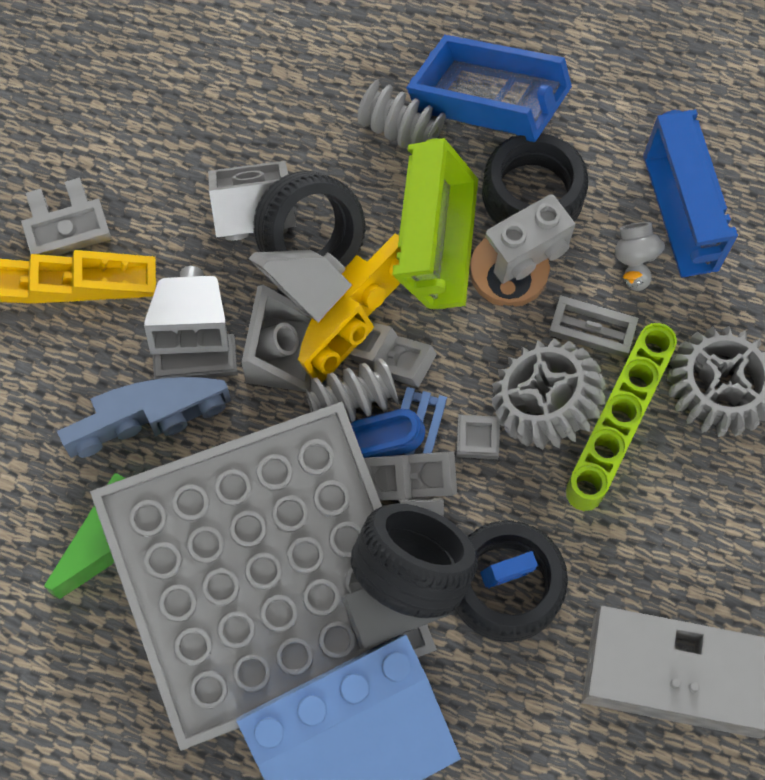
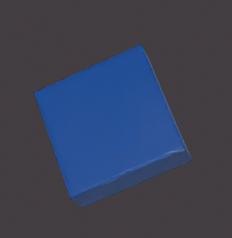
[480,551,538,588]

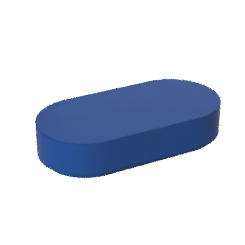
[351,409,425,458]

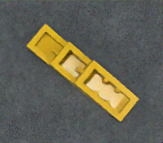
[0,250,156,304]

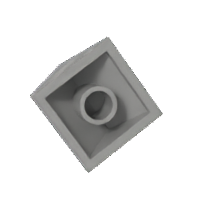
[242,285,312,392]

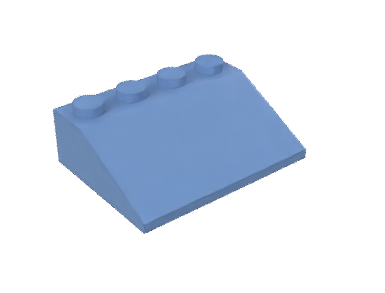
[236,635,461,780]

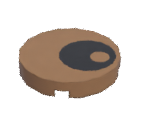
[470,238,550,307]

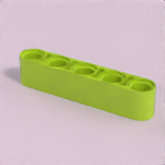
[565,323,677,511]

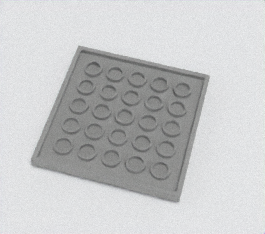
[90,401,437,751]

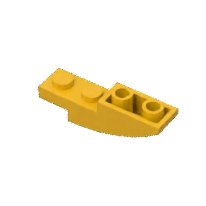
[298,234,401,383]

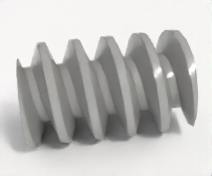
[357,79,446,148]
[305,358,399,422]

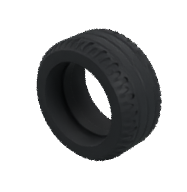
[482,132,589,224]
[253,171,366,267]
[351,504,478,618]
[455,520,568,642]

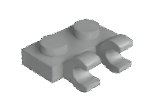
[21,177,112,256]

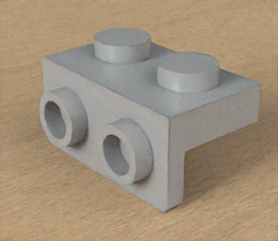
[486,194,576,284]

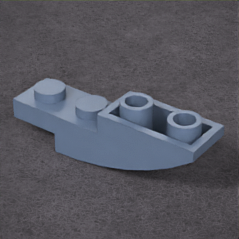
[57,377,231,458]

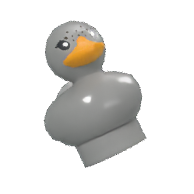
[615,222,665,291]

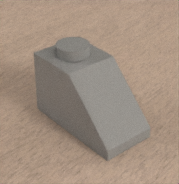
[249,249,352,322]

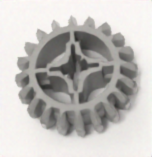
[667,326,765,437]
[491,338,606,450]

